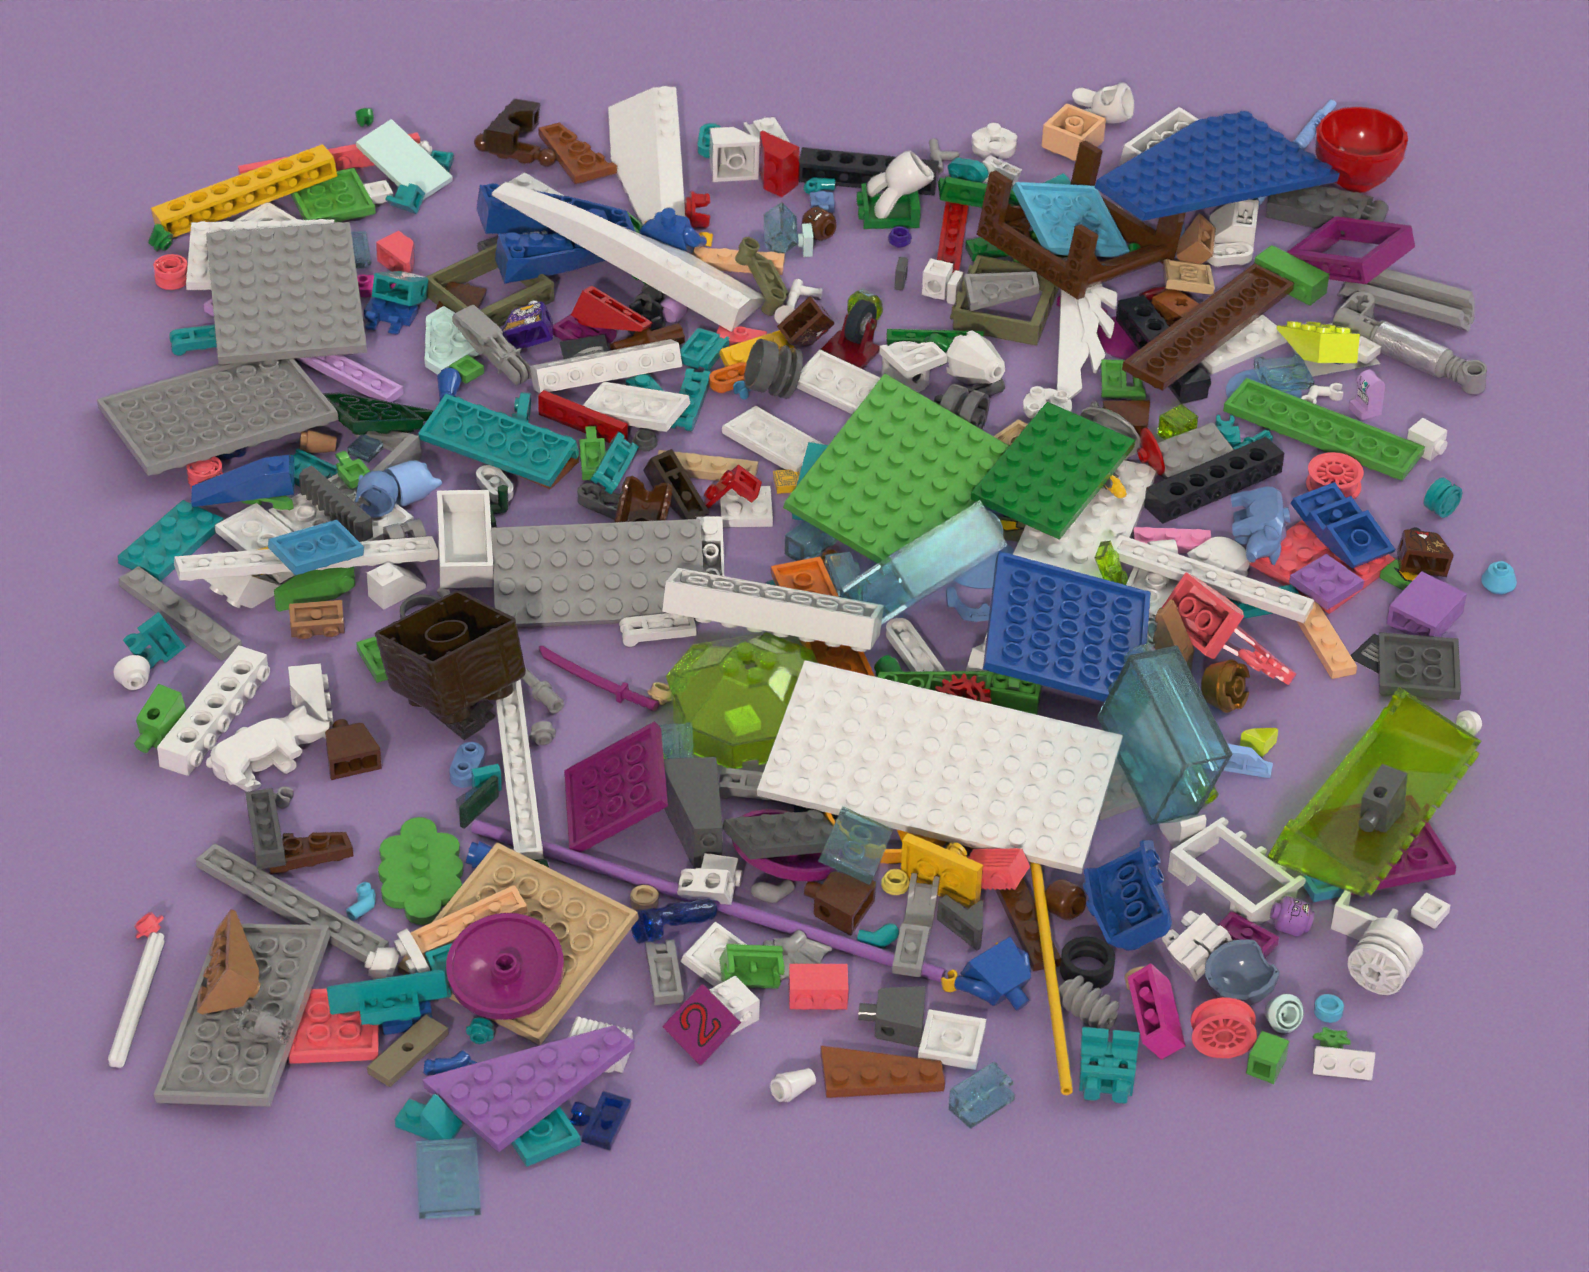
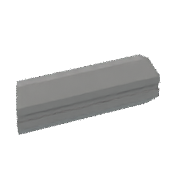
[1337,269,1475,332]

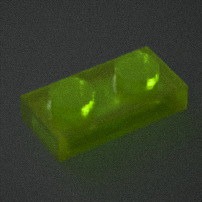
[1094,541,1128,585]

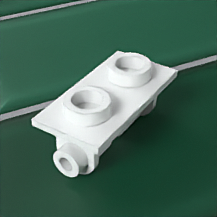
[1313,1046,1375,1080]

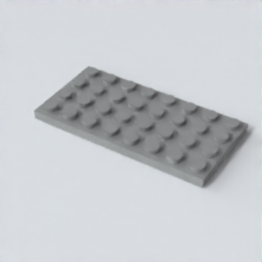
[491,519,704,628]
[154,923,331,1107]

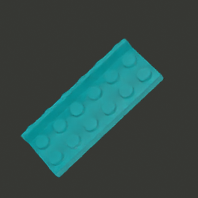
[418,394,579,487]

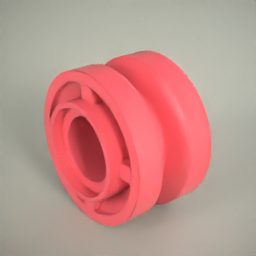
[153,254,188,290]

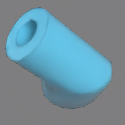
[346,882,376,921]

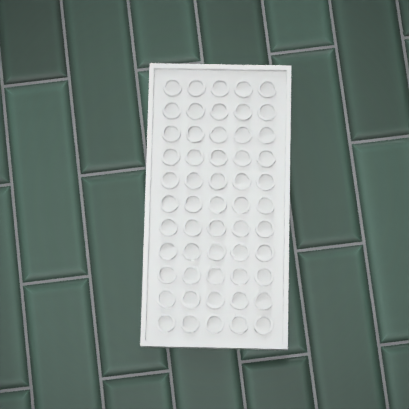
[757,660,1123,874]

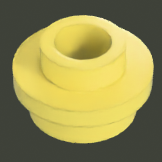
[881,869,910,895]

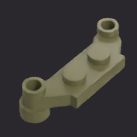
[735,237,789,316]

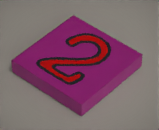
[662,984,742,1065]

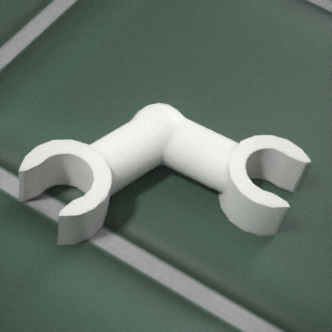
[1301,383,1343,404]

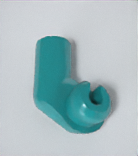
[804,177,835,195]

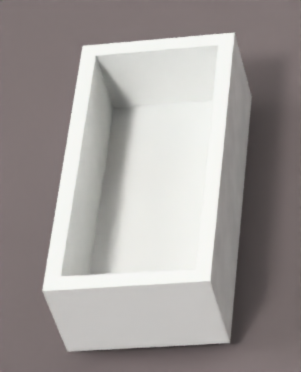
[437,490,493,588]

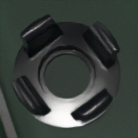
[628,300,665,335]

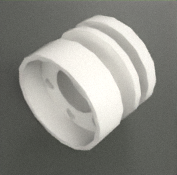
[1348,917,1423,995]

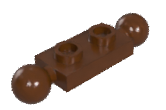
[474,133,556,167]

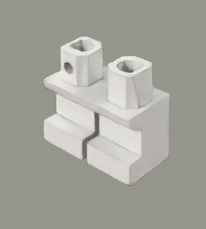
[1162,911,1233,982]

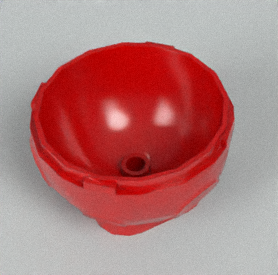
[1315,107,1408,193]

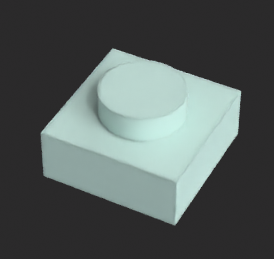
[797,224,813,257]

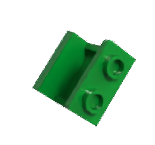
[856,183,921,229]

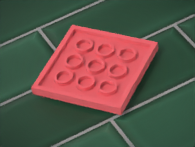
[1250,520,1395,614]

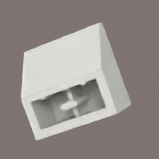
[1209,200,1259,247]

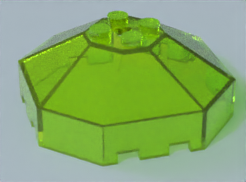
[666,632,818,769]

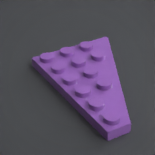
[422,1025,635,1152]

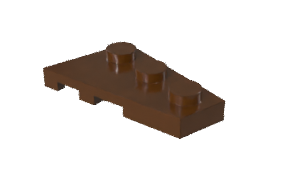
[268,832,354,874]

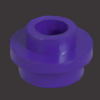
[888,227,912,248]

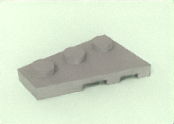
[964,272,1039,311]

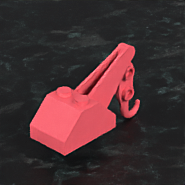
[1162,572,1296,685]

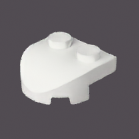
[1187,537,1251,577]

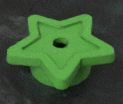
[1313,1027,1351,1049]

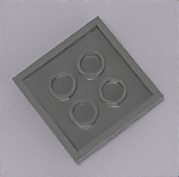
[1378,632,1461,700]

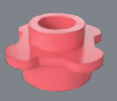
[134,912,164,939]

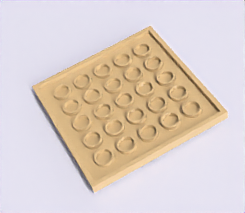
[397,843,639,1045]

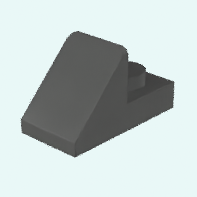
[937,895,983,950]

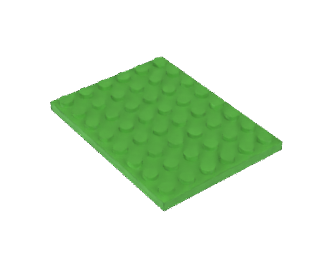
[783,373,1009,585]

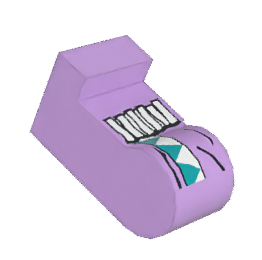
[1349,370,1385,421]

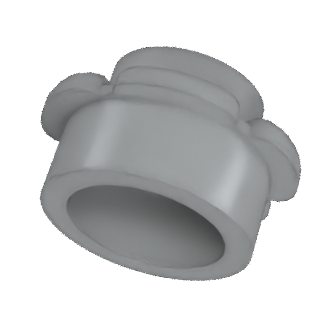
[529,721,556,745]

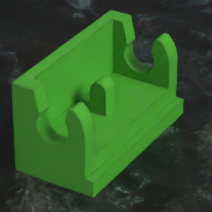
[719,944,785,988]

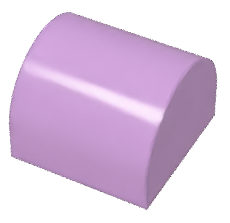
[660,296,687,324]

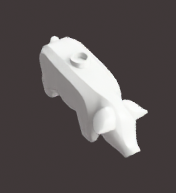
[206,705,331,792]

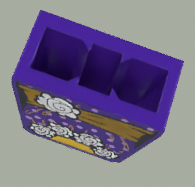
[502,301,553,349]

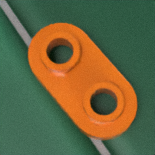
[709,362,746,393]

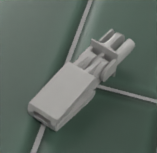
[452,305,532,386]

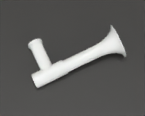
[774,279,823,324]

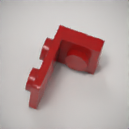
[704,464,762,509]

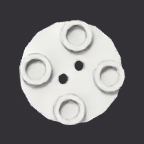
[1023,386,1072,420]

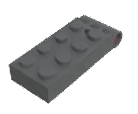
[1266,185,1389,234]

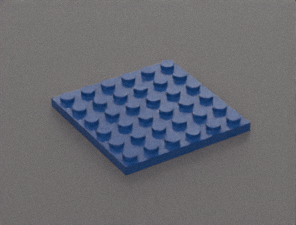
[983,551,1151,711]

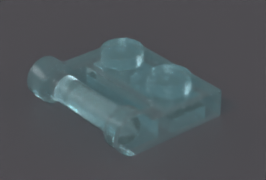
[1254,354,1315,391]

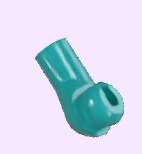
[857,923,899,948]

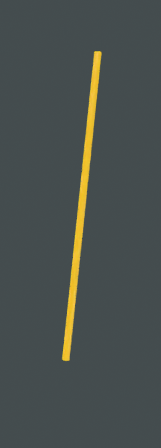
[1030,862,1073,1095]

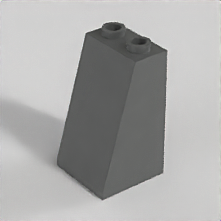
[664,757,723,869]

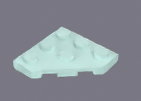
[425,306,479,375]

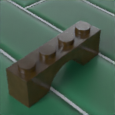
[482,98,540,156]

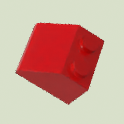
[759,130,800,197]

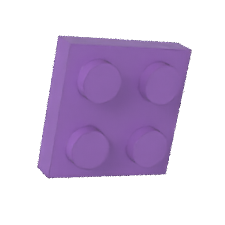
[1289,554,1364,610]

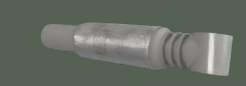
[1332,291,1487,394]

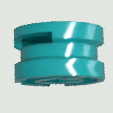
[1424,477,1463,518]

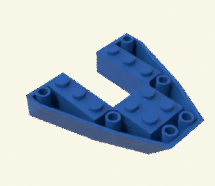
[476,183,636,284]

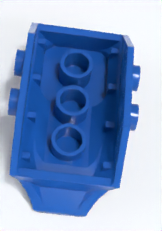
[1083,840,1172,951]

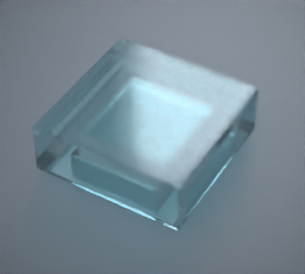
[348,435,383,463]

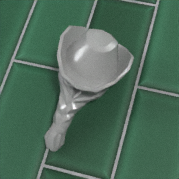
[1080,401,1140,460]

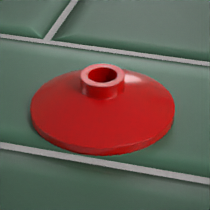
[1137,427,1165,475]

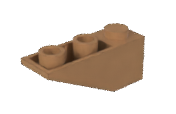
[1151,599,1194,675]

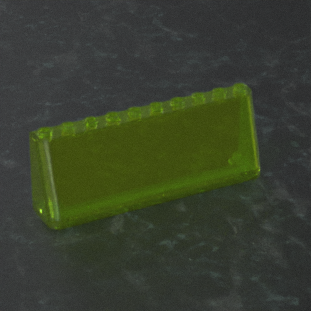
[1267,687,1482,897]

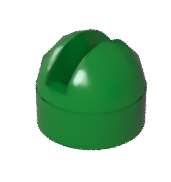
[355,108,374,127]

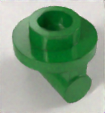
[148,224,173,252]

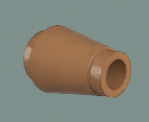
[299,429,336,454]

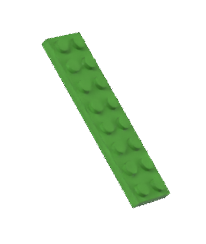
[1223,378,1425,481]

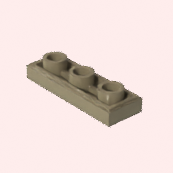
[367,1015,449,1087]

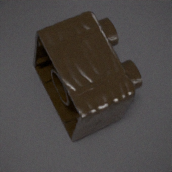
[375,591,526,724]

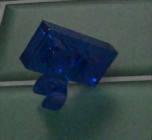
[570,1091,631,1151]

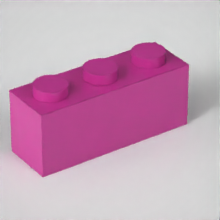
[1127,964,1186,1060]

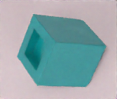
[385,183,425,214]

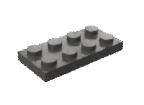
[723,810,847,860]

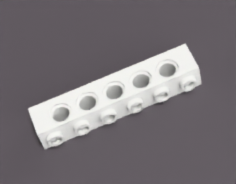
[530,339,682,393]
[157,645,270,776]

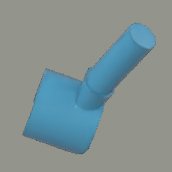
[733,381,752,400]

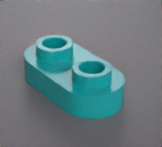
[697,123,722,158]
[948,158,989,183]
[512,393,532,422]

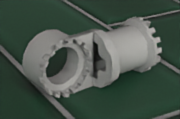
[236,1009,294,1044]

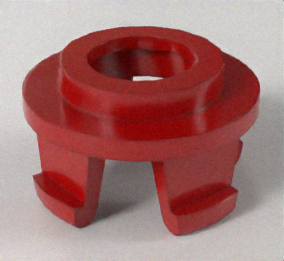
[685,191,710,228]

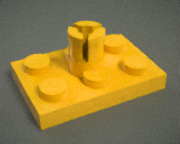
[901,833,983,909]

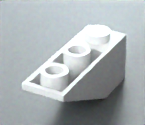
[696,516,724,576]
[288,663,333,739]

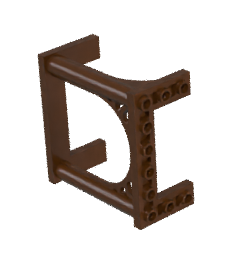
[977,141,1186,300]

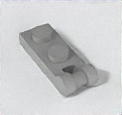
[719,768,781,802]
[645,939,684,1005]

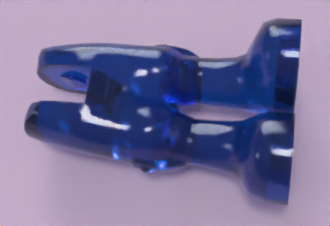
[631,898,717,944]

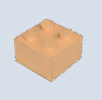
[1042,104,1106,161]

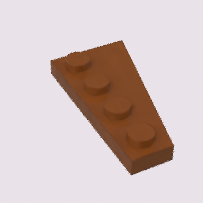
[538,122,617,184]
[820,1046,945,1098]

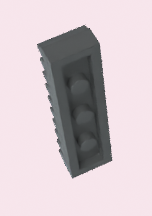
[299,465,373,542]
[245,788,286,870]

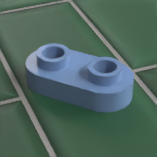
[449,742,485,788]

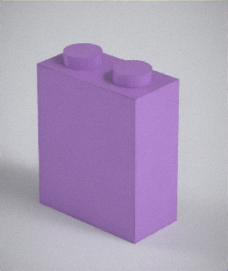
[1386,571,1467,637]

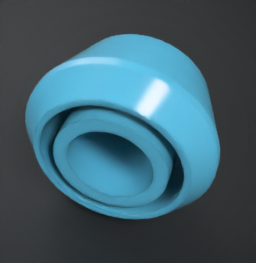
[1481,561,1517,595]

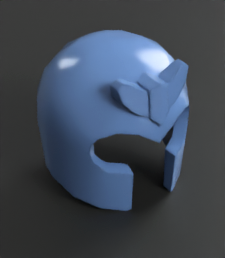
[355,471,399,518]

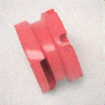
[186,456,223,489]

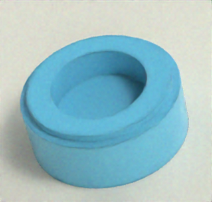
[1314,994,1344,1023]

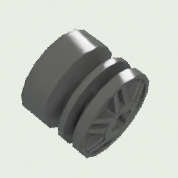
[744,339,803,399]

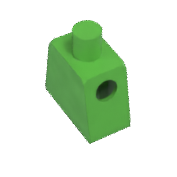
[134,684,186,753]

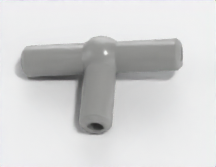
[929,138,959,173]

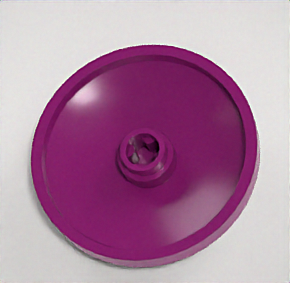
[732,809,844,881]
[446,913,564,1020]

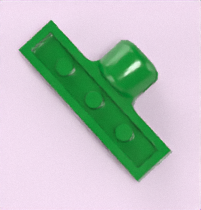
[886,329,984,367]

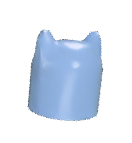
[384,460,442,507]

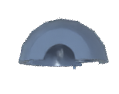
[1205,940,1279,1005]

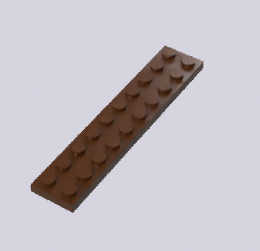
[1122,263,1294,391]

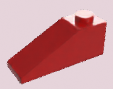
[571,286,652,332]

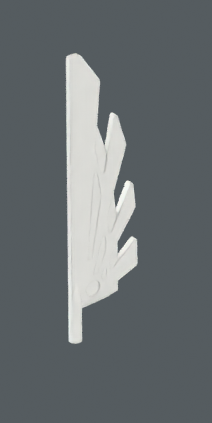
[1056,257,1117,400]

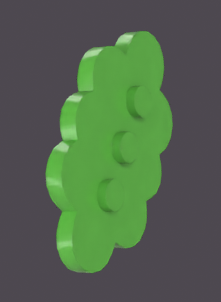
[378,817,463,925]

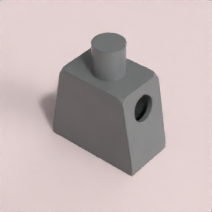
[1358,764,1408,832]
[858,986,926,1047]

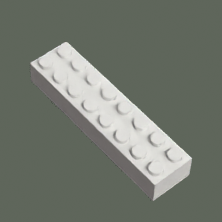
[662,568,884,652]

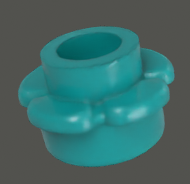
[466,1018,494,1044]

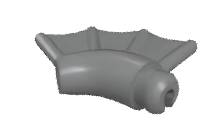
[763,930,832,981]

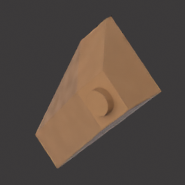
[197,909,261,1014]

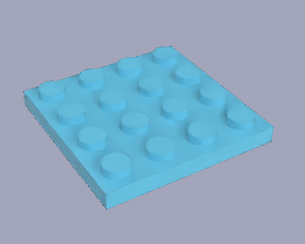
[1012,182,1130,257]

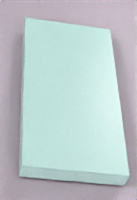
[356,119,453,200]

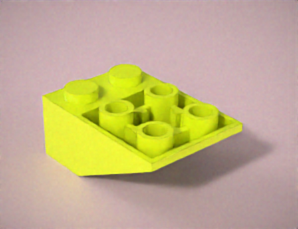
[1277,321,1360,363]

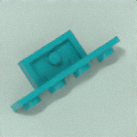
[327,970,447,1025]

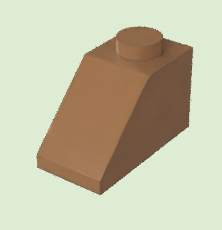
[1176,214,1216,264]

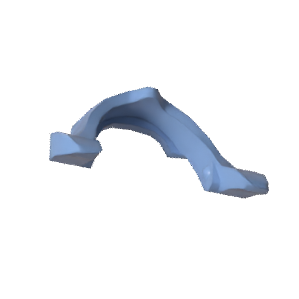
[946,587,990,622]

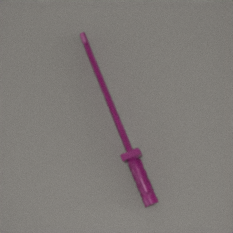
[539,646,659,711]

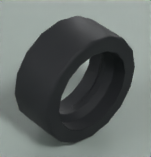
[1060,936,1115,990]

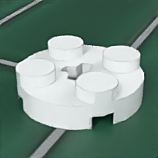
[971,123,1017,160]

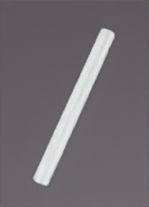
[108,932,165,1068]

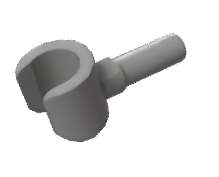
[274,786,293,808]

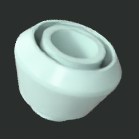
[1265,994,1304,1034]

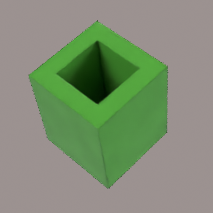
[1246,1031,1289,1084]

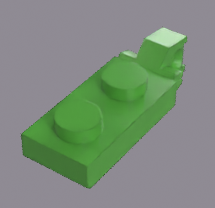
[579,426,606,480]

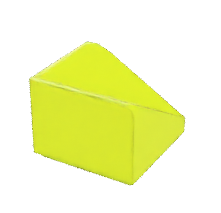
[1240,728,1278,757]

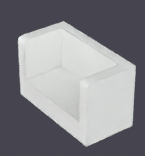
[1331,889,1398,941]

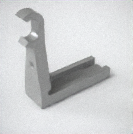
[354,431,422,472]

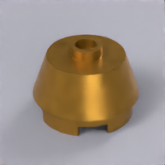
[1201,659,1250,713]

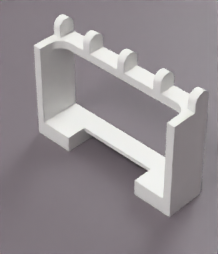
[1168,817,1306,926]

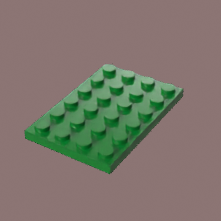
[970,401,1135,540]

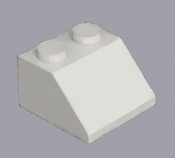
[710,127,759,182]
[205,551,280,608]

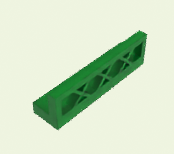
[938,176,1020,208]

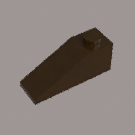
[643,449,710,520]

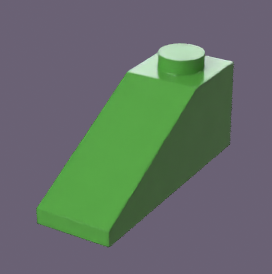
[274,566,355,612]

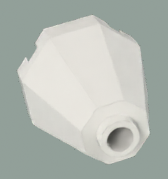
[946,330,1005,384]

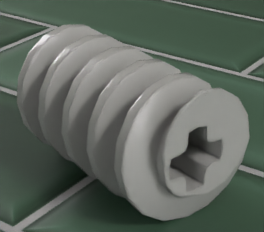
[1059,975,1120,1030]

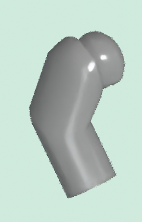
[751,879,795,903]

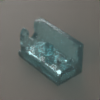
[949,1061,1015,1129]

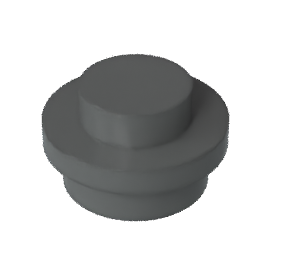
[633,429,658,452]

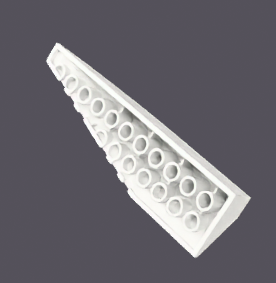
[608,86,685,225]
[492,182,765,332]

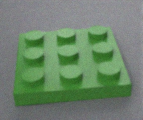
[290,168,376,223]

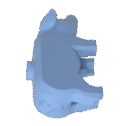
[1231,487,1291,565]

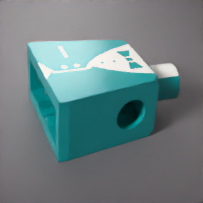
[372,271,429,306]

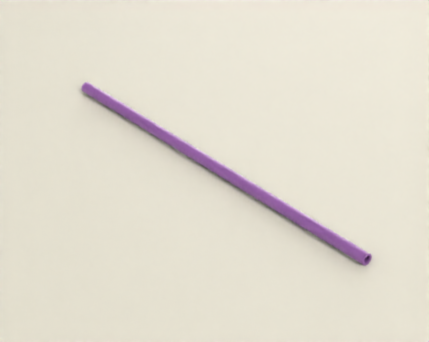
[471,819,946,983]

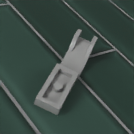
[892,873,940,977]

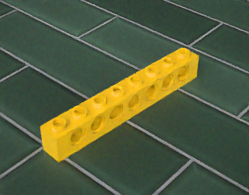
[151,144,337,238]

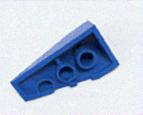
[191,455,295,507]

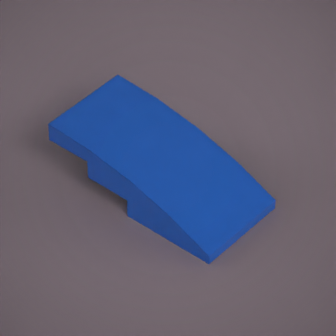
[1291,482,1396,569]

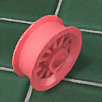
[1306,452,1364,499]
[1191,997,1257,1058]

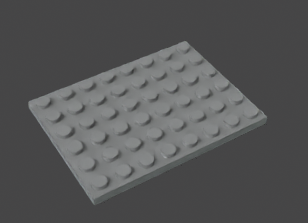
[206,222,367,365]
[97,359,338,476]

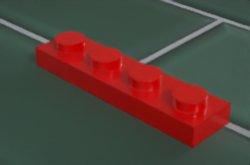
[538,390,628,443]

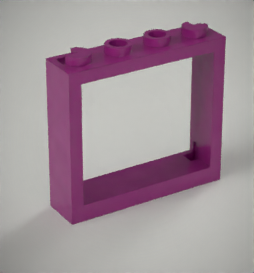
[1287,216,1415,284]

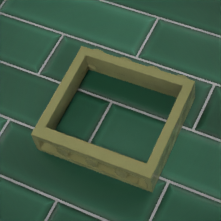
[426,244,554,327]
[950,255,1059,346]

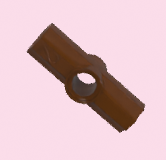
[610,323,685,351]

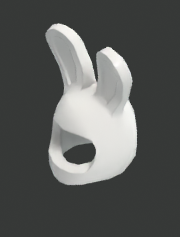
[1072,82,1134,124]
[866,151,934,218]

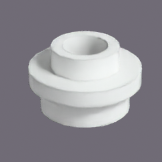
[1456,710,1482,737]

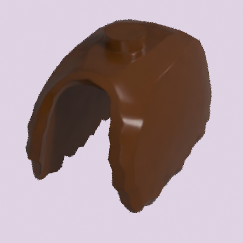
[614,476,672,523]

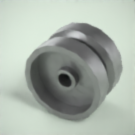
[940,384,990,430]

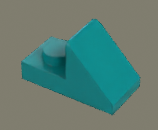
[395,1094,463,1147]

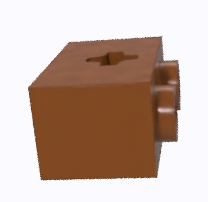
[1152,289,1199,327]

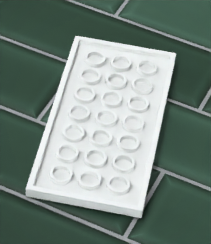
[1013,460,1157,582]

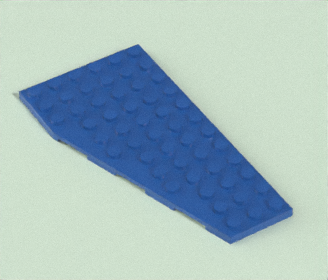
[1095,111,1340,221]

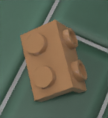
[289,600,345,639]

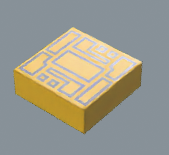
[773,470,799,494]

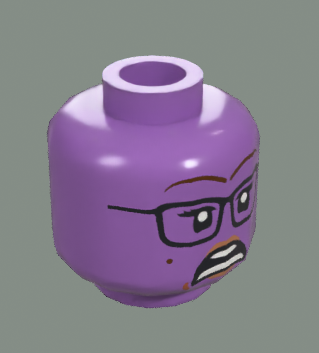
[1270,896,1314,937]

